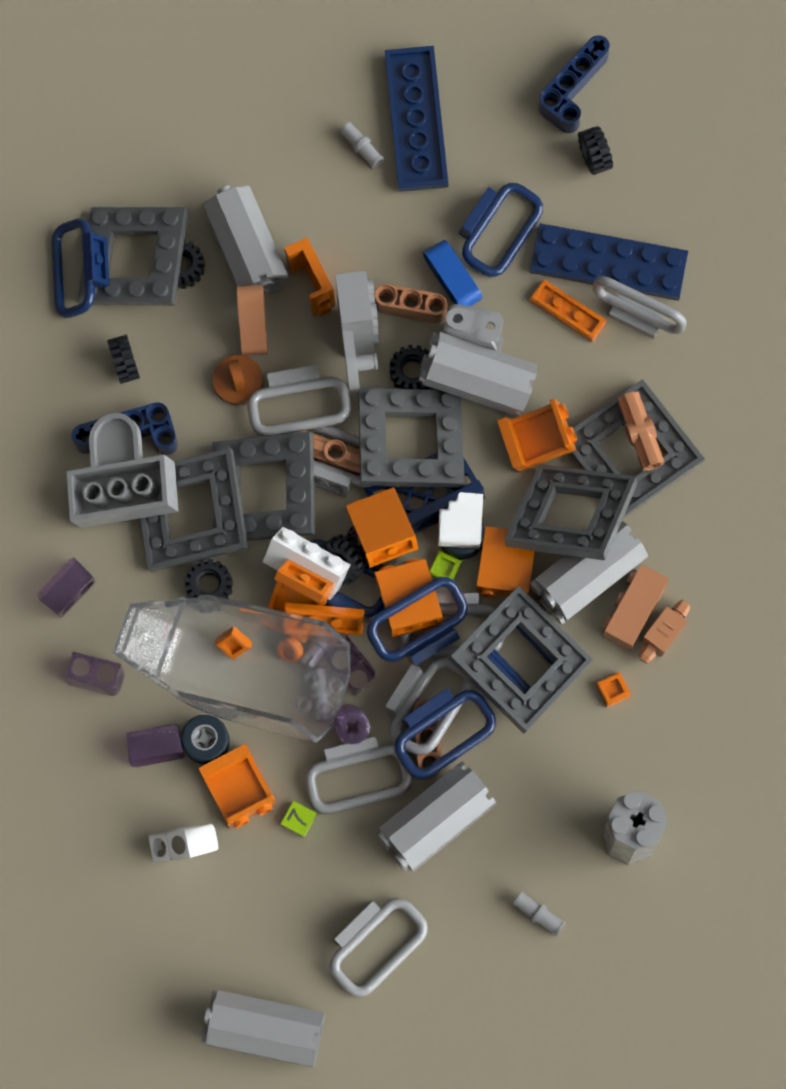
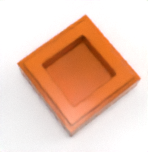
[214,626,252,660]
[596,672,631,707]

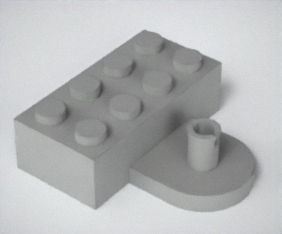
[335,270,379,391]
[67,413,179,528]

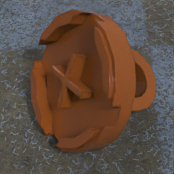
[212,355,264,406]

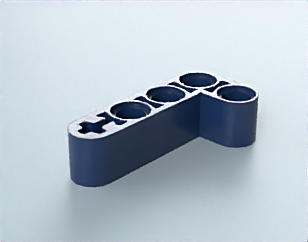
[539,35,610,133]
[71,402,178,455]

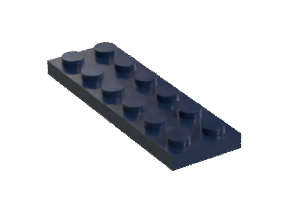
[385,46,449,192]
[530,223,688,301]

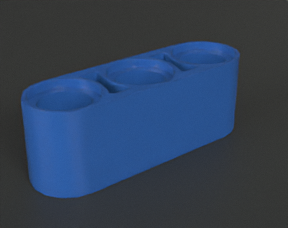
[423,239,483,306]

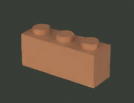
[602,564,669,652]

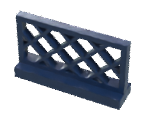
[364,453,485,534]

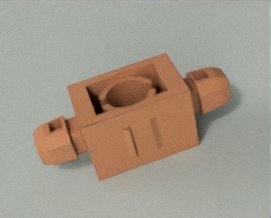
[638,600,690,664]

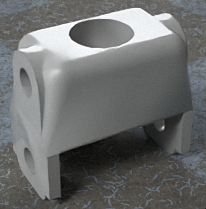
[443,304,503,352]

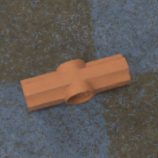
[617,391,664,471]
[302,430,360,476]

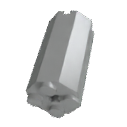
[202,185,289,295]
[418,332,537,417]
[529,521,648,625]
[378,761,496,873]
[602,791,668,865]
[201,990,325,1068]

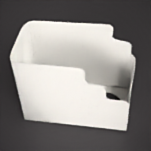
[438,492,483,549]
[148,824,218,862]

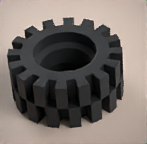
[578,126,613,175]
[177,239,205,289]
[107,334,140,384]
[390,345,429,390]
[321,534,368,586]
[184,559,233,609]

